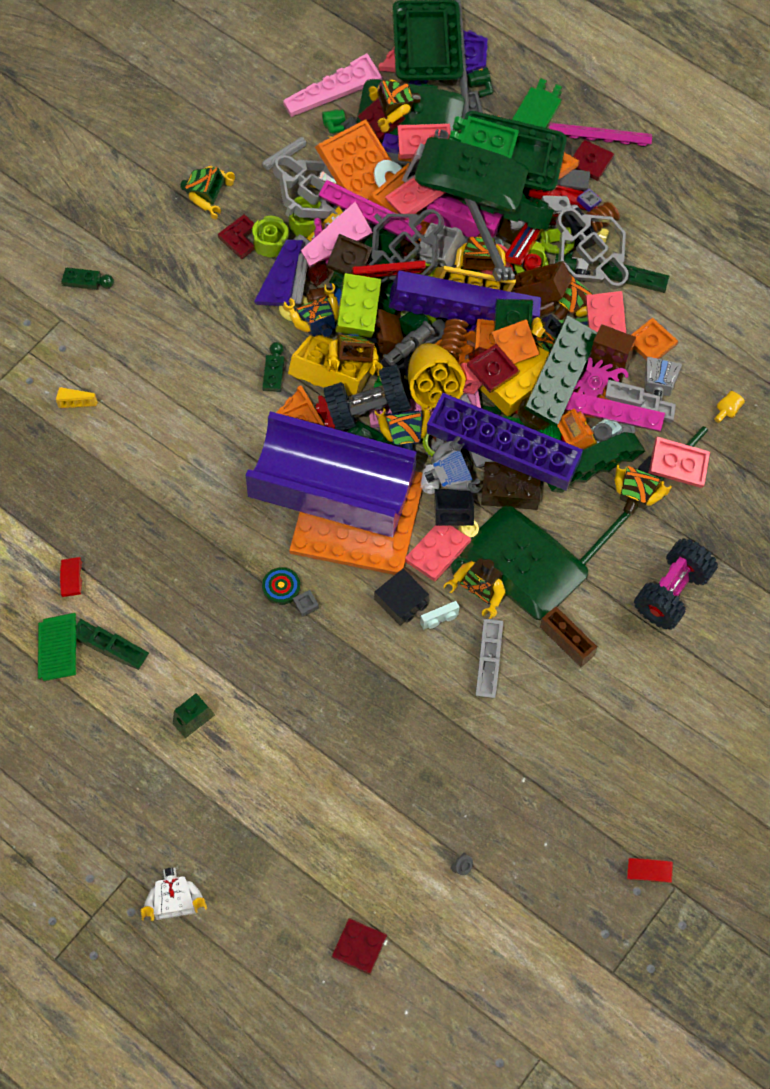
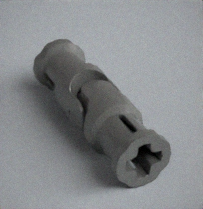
[383,321,435,366]

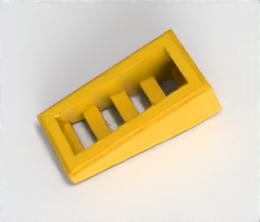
[56,387,98,408]

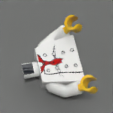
[141,867,207,921]

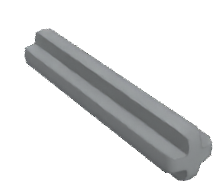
[262,137,306,170]
[292,253,308,306]

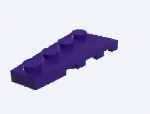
[254,240,305,306]

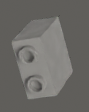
[416,223,466,267]

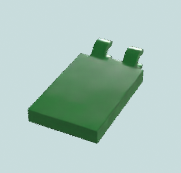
[512,78,562,128]
[449,116,519,158]

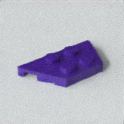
[463,30,488,75]

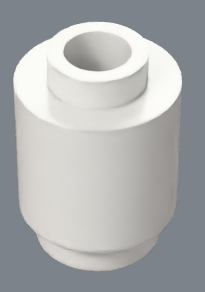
[420,465,440,494]

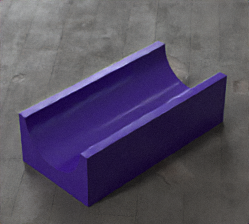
[245,411,416,538]

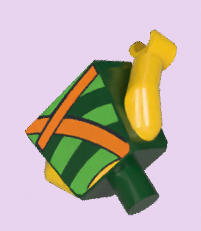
[181,166,235,220]

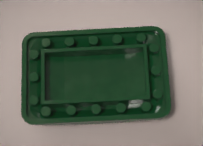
[392,0,464,80]
[356,79,464,143]
[461,111,567,191]
[414,137,528,212]
[460,506,588,620]

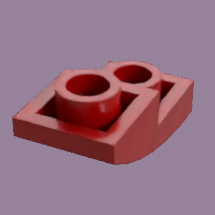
[316,395,337,430]
[60,557,82,597]
[627,858,673,883]

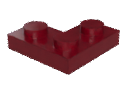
[218,214,255,259]

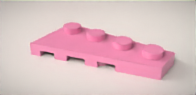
[301,202,373,267]

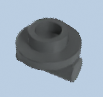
[450,853,473,875]

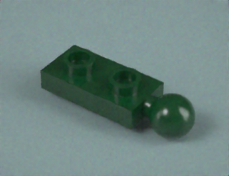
[61,267,114,290]
[262,342,285,392]

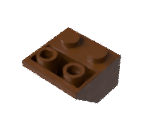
[374,309,403,357]

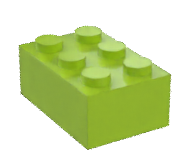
[336,273,381,338]

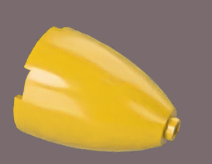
[408,343,466,409]

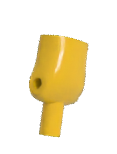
[714,391,745,423]

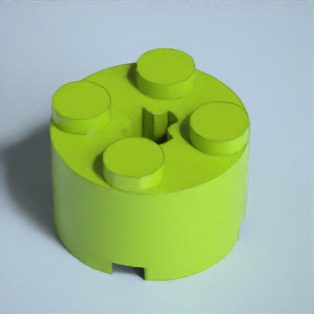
[288,196,324,237]
[253,216,289,258]

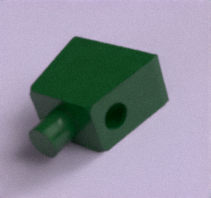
[173,693,215,739]

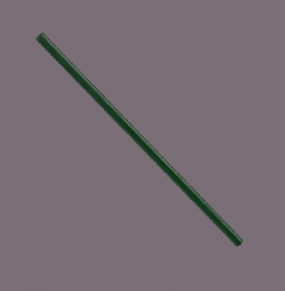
[580,426,708,565]

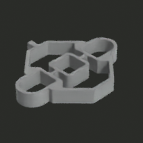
[273,155,338,219]
[556,208,628,288]

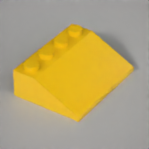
[432,266,516,292]
[288,335,379,398]
[479,346,549,416]

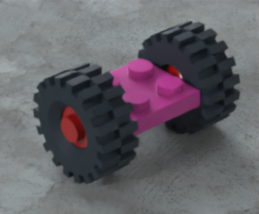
[634,538,718,630]

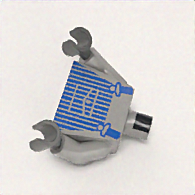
[424,436,482,493]

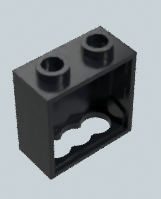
[434,489,474,526]
[374,568,429,626]

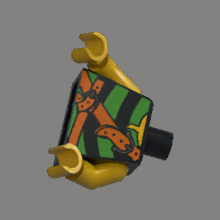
[531,314,562,352]

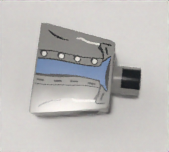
[645,357,682,401]

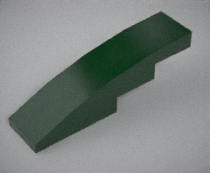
[76,619,149,670]

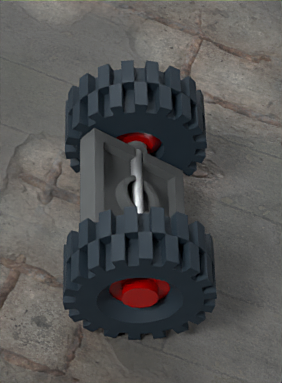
[324,364,411,431]

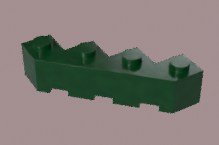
[453,193,554,230]
[547,432,645,493]

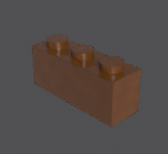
[540,606,597,667]

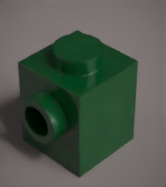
[399,312,429,338]

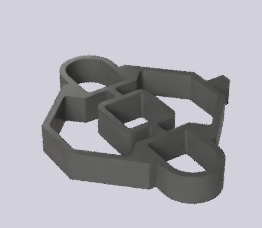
[369,209,444,285]

